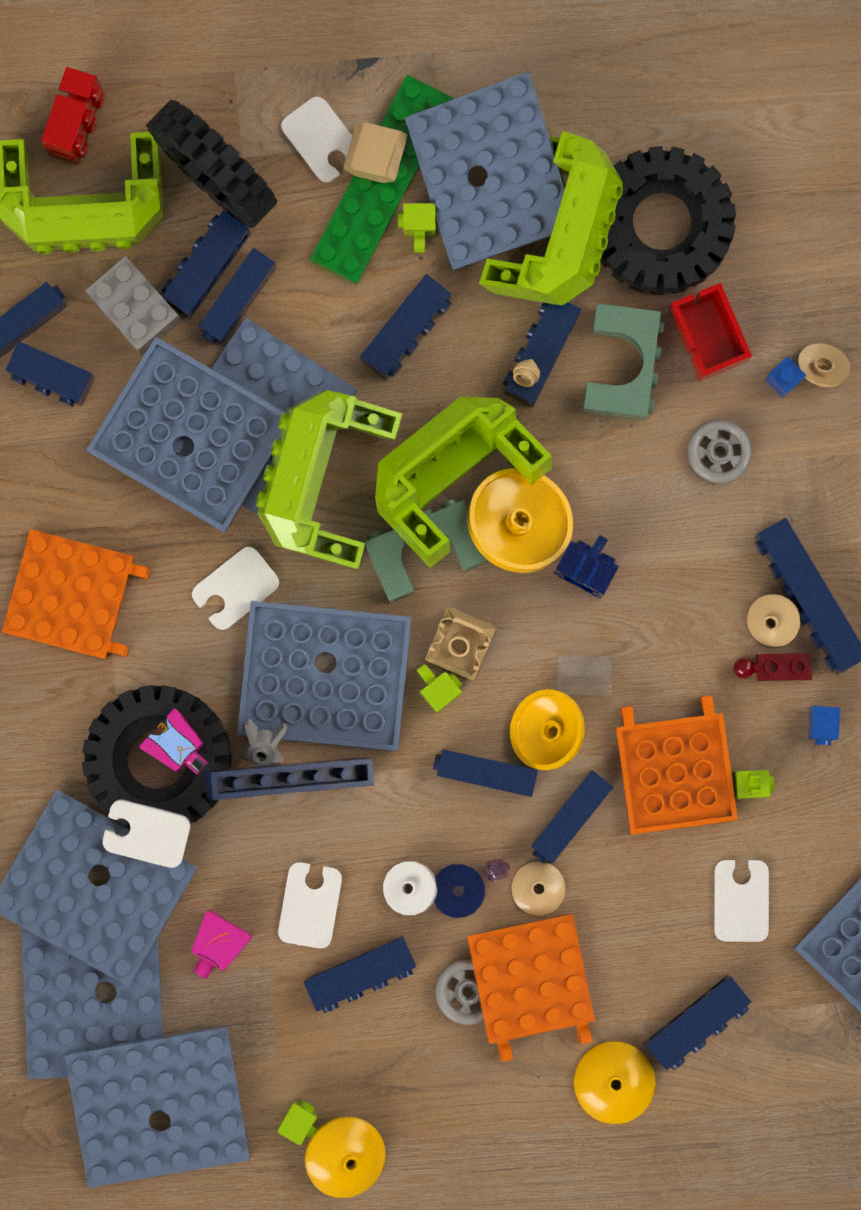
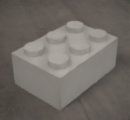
[85,256,181,356]

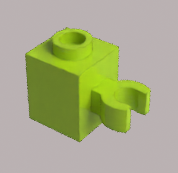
[398,203,435,253]
[417,664,463,713]
[733,770,775,799]
[277,1099,319,1146]

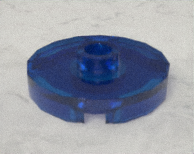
[434,864,485,918]

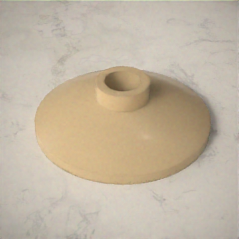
[797,343,850,387]
[747,594,801,647]
[511,861,565,916]

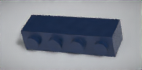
[162,210,251,319]
[360,274,452,381]
[502,302,581,408]
[303,936,416,1014]
[644,975,751,1071]

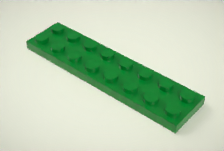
[310,75,454,285]

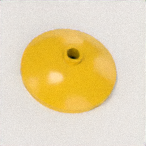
[510,689,585,771]
[574,1041,656,1124]
[305,1116,386,1198]

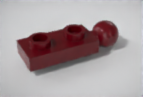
[733,653,812,682]

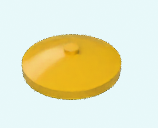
[467,468,573,573]

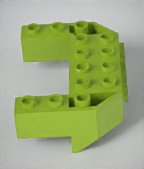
[479,131,623,306]
[0,132,164,254]
[256,390,402,569]
[375,396,552,568]

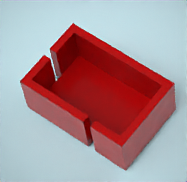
[41,66,105,165]
[669,283,752,382]

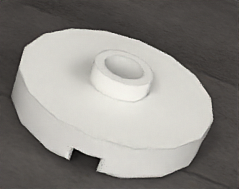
[383,861,437,915]

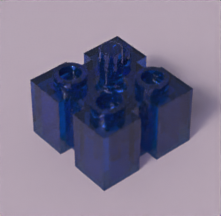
[553,535,619,599]

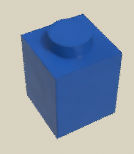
[765,356,806,398]
[808,706,840,746]

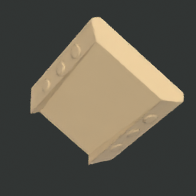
[343,122,408,183]
[425,607,496,680]

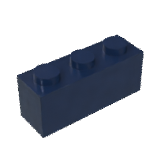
[6,341,95,407]

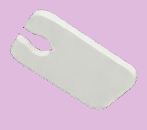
[281,97,352,183]
[192,547,279,630]
[103,799,191,868]
[714,860,769,942]
[278,862,342,948]

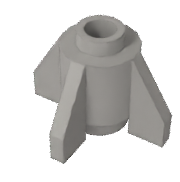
[241,718,287,766]

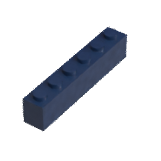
[754,518,861,674]
[205,757,374,800]

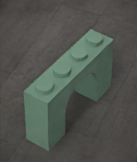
[582,303,664,421]
[364,499,488,603]

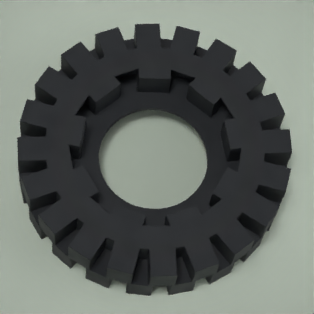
[146,99,277,228]
[600,146,736,295]
[82,685,232,827]

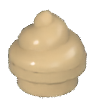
[513,359,540,387]

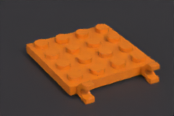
[2,529,151,660]
[615,695,738,835]
[466,914,595,1062]

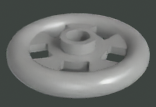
[688,420,752,483]
[436,959,484,1025]

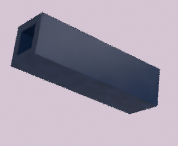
[199,248,277,345]
[0,281,66,358]
[433,749,538,797]
[531,770,613,864]

